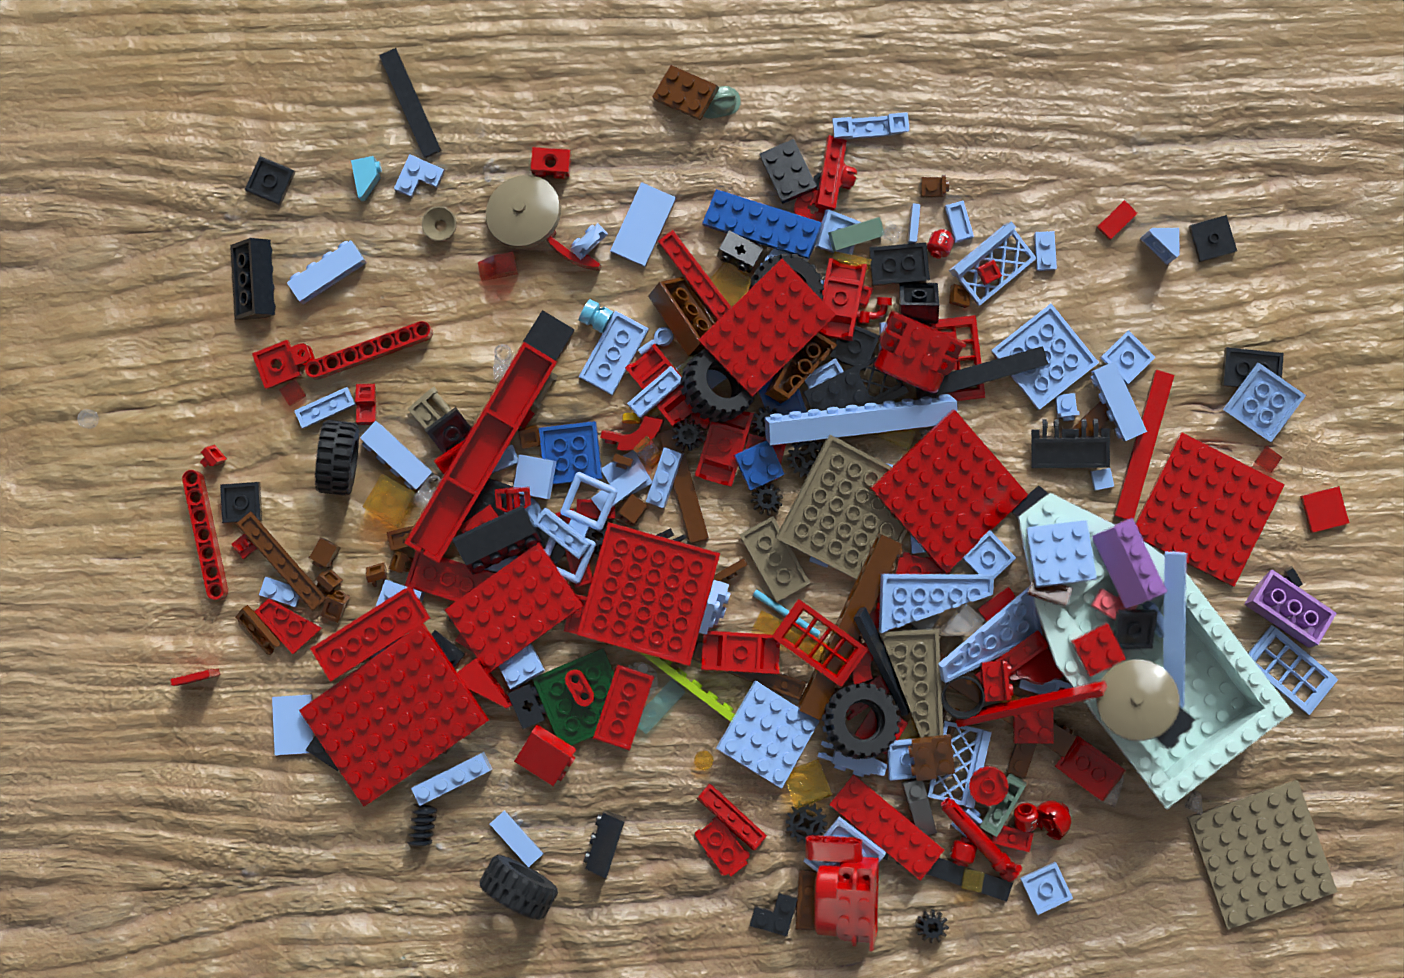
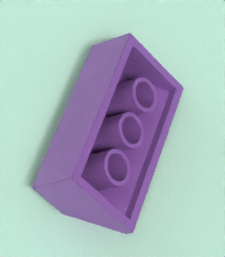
[1091,518,1167,609]
[1244,570,1337,648]

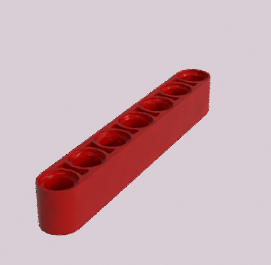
[305,321,433,380]
[182,470,228,600]

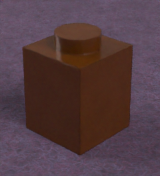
[618,494,648,525]
[309,537,341,569]

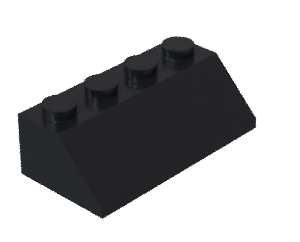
[230,238,276,320]
[452,505,542,575]

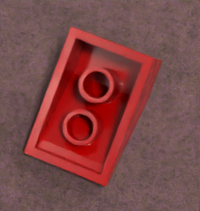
[457,658,512,708]

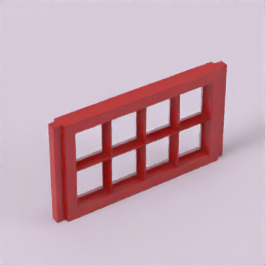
[930,315,985,401]
[771,599,869,687]

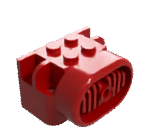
[874,310,967,393]
[815,857,879,952]

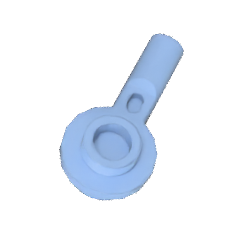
[638,327,673,355]

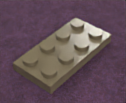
[740,516,810,602]

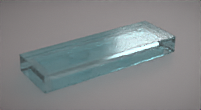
[638,679,685,734]

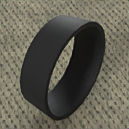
[942,676,985,719]

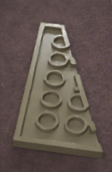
[880,629,944,738]

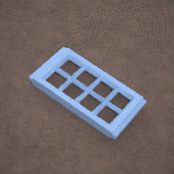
[1248,625,1338,715]

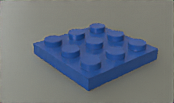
[539,421,603,484]

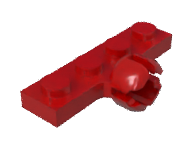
[816,135,857,211]

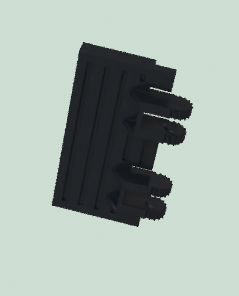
[1031,419,1110,468]

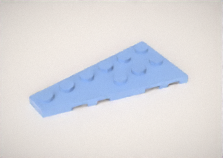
[879,574,994,633]
[938,586,1042,683]

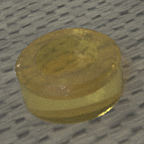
[694,750,713,770]

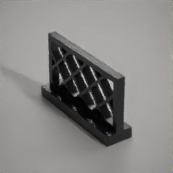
[856,356,909,406]

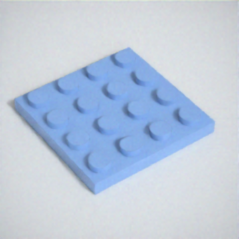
[991,304,1099,410]
[716,681,819,789]

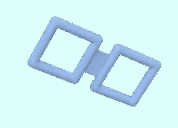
[544,472,618,584]

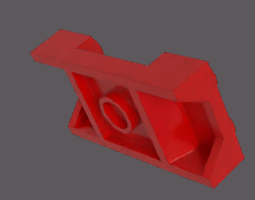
[818,258,867,341]
[625,344,694,428]
[695,411,754,488]
[701,631,780,675]

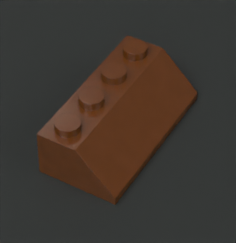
[648,277,716,356]

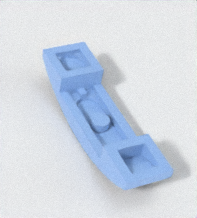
[832,112,909,139]

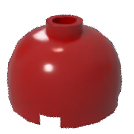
[1036,800,1072,840]

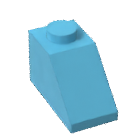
[351,156,382,201]

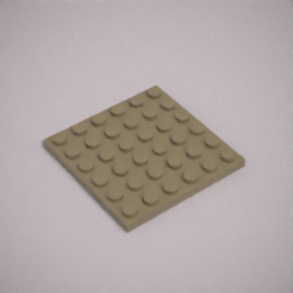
[776,434,907,579]
[1187,780,1337,930]

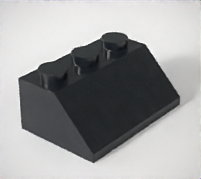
[583,810,626,878]

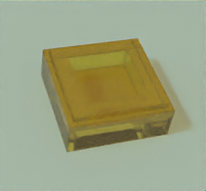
[961,868,985,892]

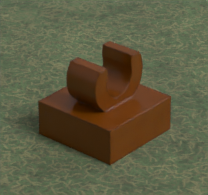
[388,551,413,573]
[366,562,387,587]
[316,568,343,594]

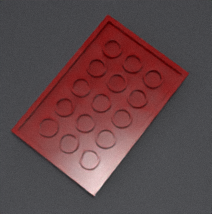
[698,259,836,396]
[445,542,584,673]

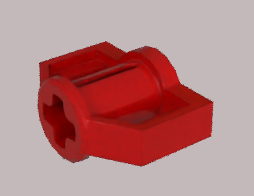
[495,487,531,513]

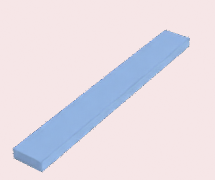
[1163,552,1186,708]

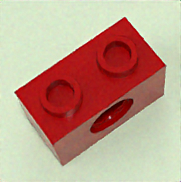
[531,147,572,179]

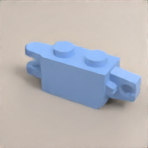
[818,741,887,777]

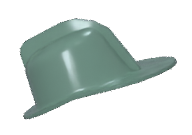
[703,86,741,119]

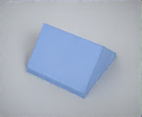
[1140,228,1180,265]

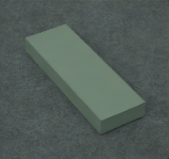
[828,217,885,251]

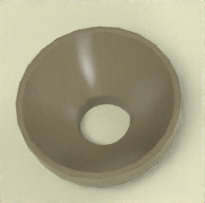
[422,206,457,241]

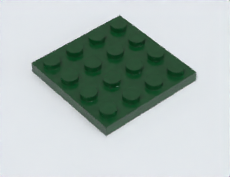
[532,648,614,746]

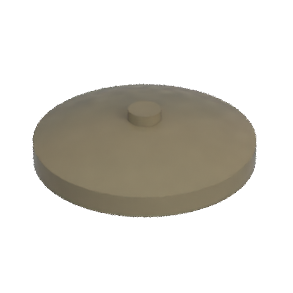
[486,175,561,249]
[1096,660,1180,741]

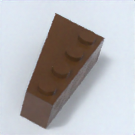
[765,333,837,404]

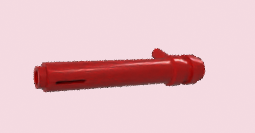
[941,798,1022,882]

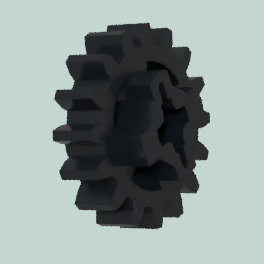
[787,440,823,478]
[785,801,828,844]

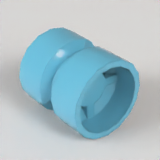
[578,299,614,333]

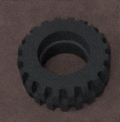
[748,253,824,301]
[680,349,757,423]
[315,420,359,496]
[822,683,901,759]
[479,855,558,920]

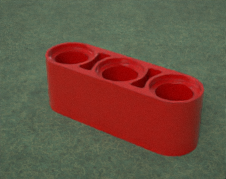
[805,835,862,863]

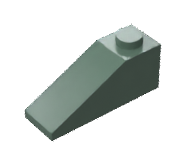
[980,773,1027,837]

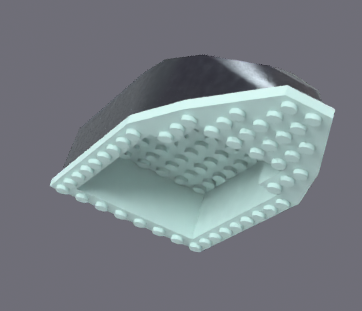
[1018,493,1293,809]

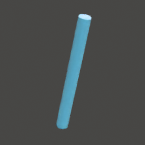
[752,589,820,638]

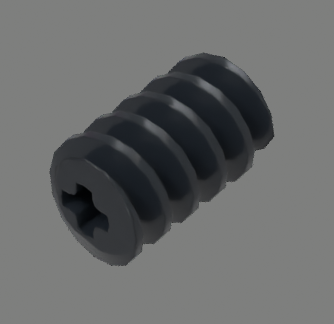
[407,804,437,846]

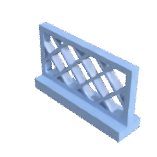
[949,221,1037,306]
[927,720,992,808]

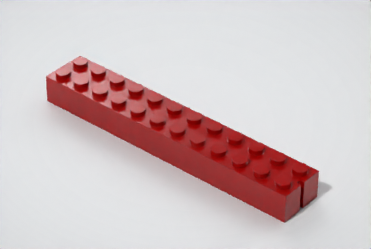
[404,342,557,563]

